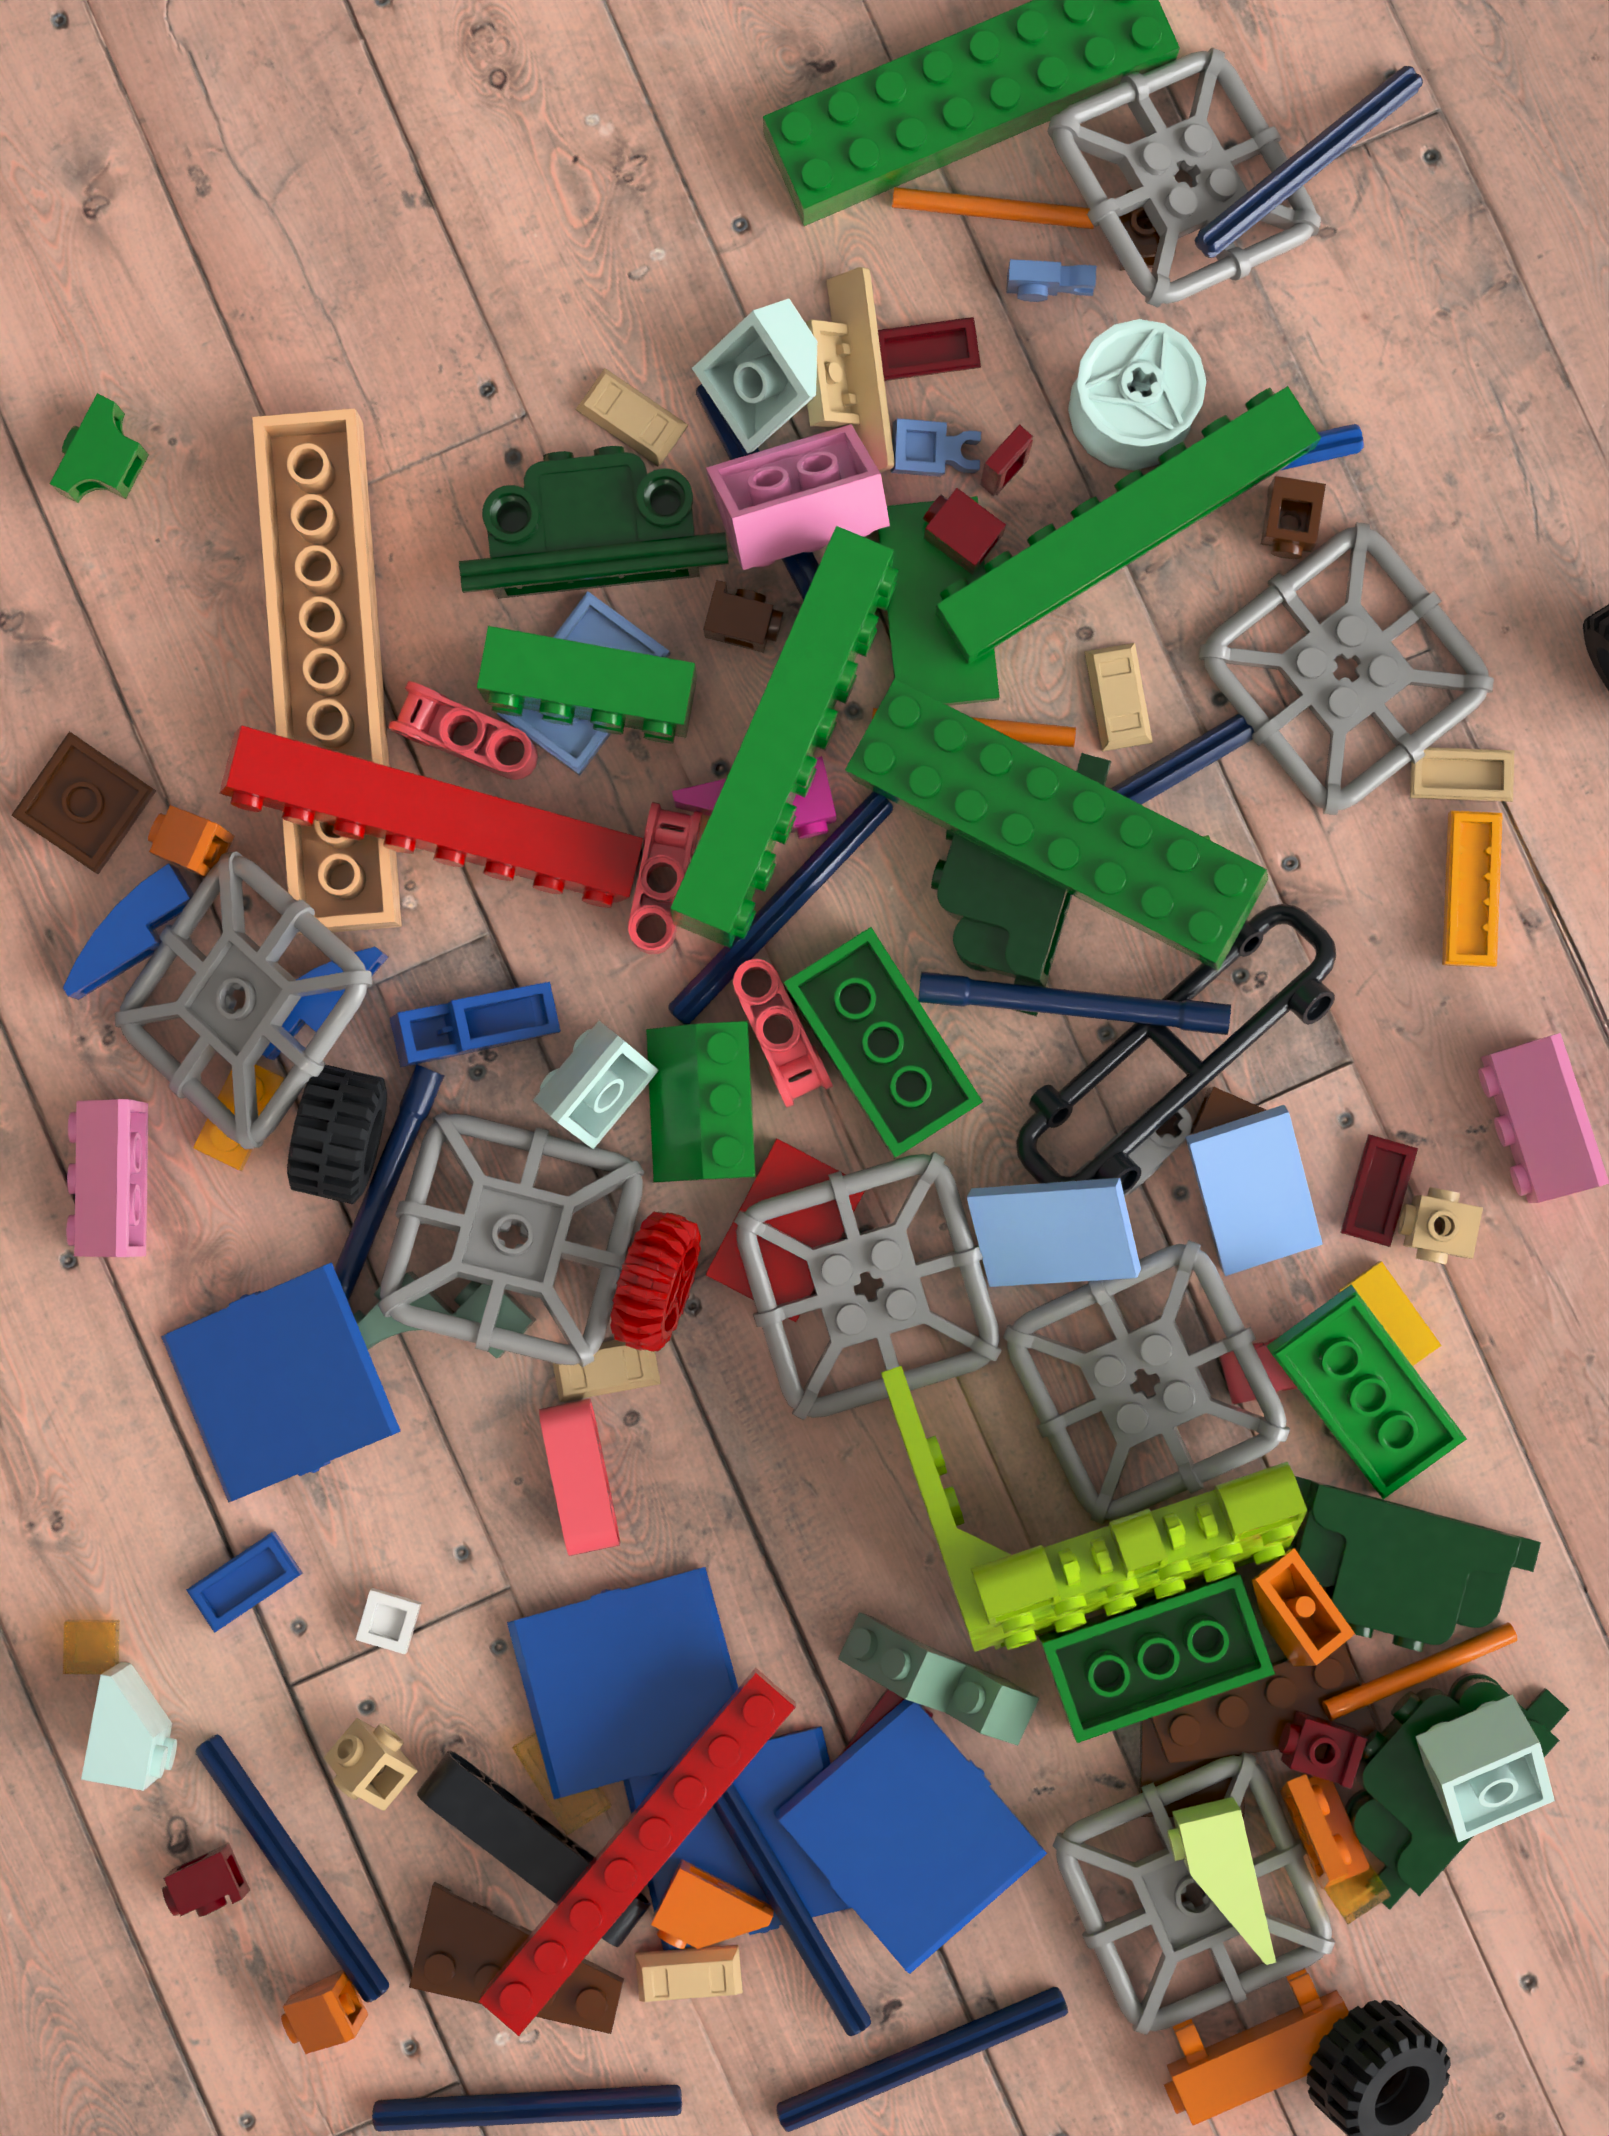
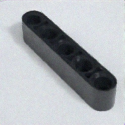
[417,1751,651,1947]

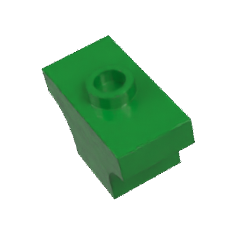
[50,393,149,503]

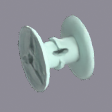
[1068,319,1206,471]

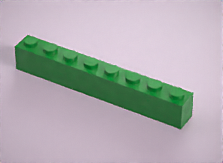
[936,386,1321,664]

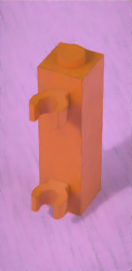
[1163,1969,1349,2126]

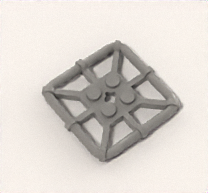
[1047,47,1321,307]
[1199,522,1494,815]
[115,851,372,1149]
[378,1112,645,1367]
[734,1152,1002,1420]
[1003,1240,1290,1524]
[1053,1752,1335,2035]

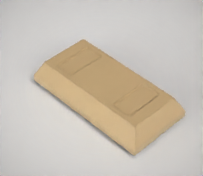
[576,368,688,467]
[1085,643,1153,752]
[1410,747,1514,802]
[553,1340,661,1402]
[635,1945,743,2002]

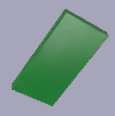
[878,496,1000,706]
[1267,1284,1467,1500]

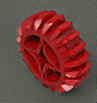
[610,1211,701,1352]

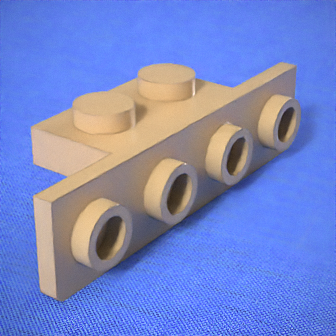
[805,267,895,472]

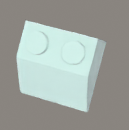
[692,299,817,453]
[533,1021,659,1149]
[81,1662,177,1791]
[1416,1694,1555,1842]

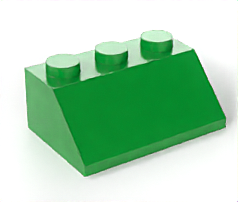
[646,1021,756,1183]

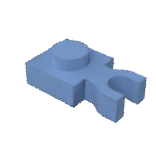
[1006,259,1097,302]
[891,418,981,477]

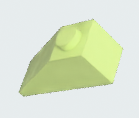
[1167,1797,1276,1965]

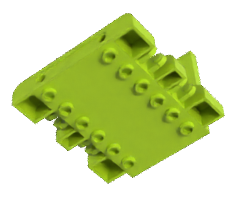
[881,1366,1307,1652]

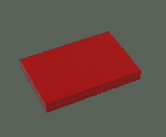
[705,1139,865,1322]

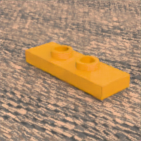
[1442,811,1503,968]

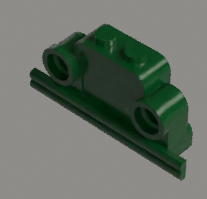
[459,446,729,599]
[931,753,1112,1017]
[1289,1476,1541,1652]
[1345,1673,1569,1910]

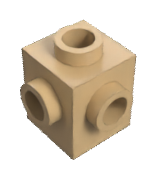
[1398,1187,1483,1264]
[324,1718,417,1811]

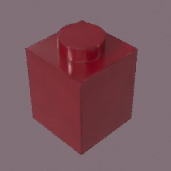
[923,488,1006,575]

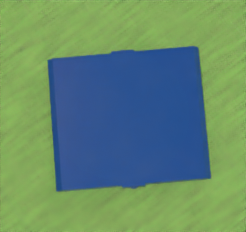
[161,1262,401,1503]
[507,1567,738,1799]
[774,1699,1047,1974]
[623,1726,852,1950]

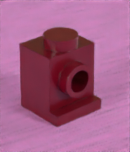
[1279,1710,1367,1789]
[162,1843,250,1917]

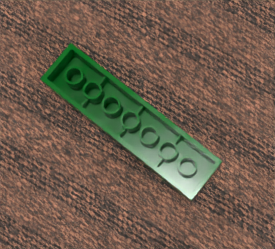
[763,0,1180,226]
[670,526,899,948]
[845,678,1268,971]

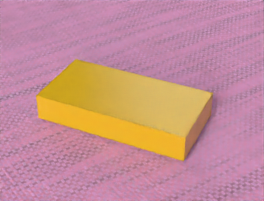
[1338,1261,1442,1366]

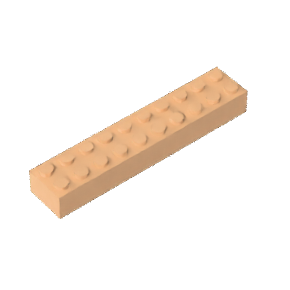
[252,409,402,935]

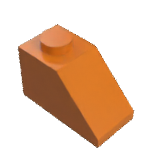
[148,805,235,878]
[1252,1548,1355,1666]
[651,1859,774,1949]
[281,1969,368,2054]

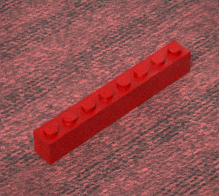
[219,725,643,908]
[479,1667,796,2036]

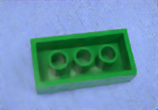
[477,626,697,744]
[783,927,983,1159]
[1038,1571,1275,1743]

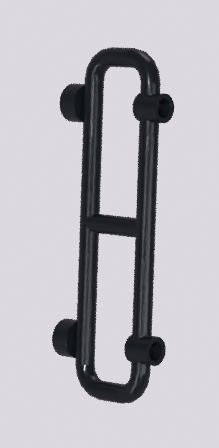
[1016,904,1336,1195]

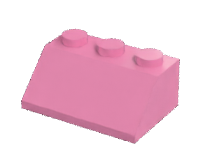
[706,424,890,570]
[1478,1033,1609,1203]
[66,1099,148,1257]

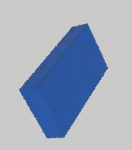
[186,1531,303,1633]

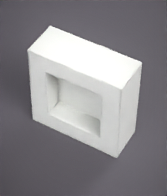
[355,1588,422,1654]

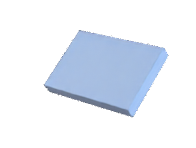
[497,591,670,776]
[1185,1105,1323,1276]
[967,1178,1141,1287]

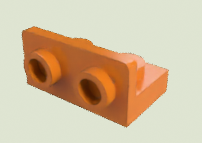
[1280,1774,1369,1889]

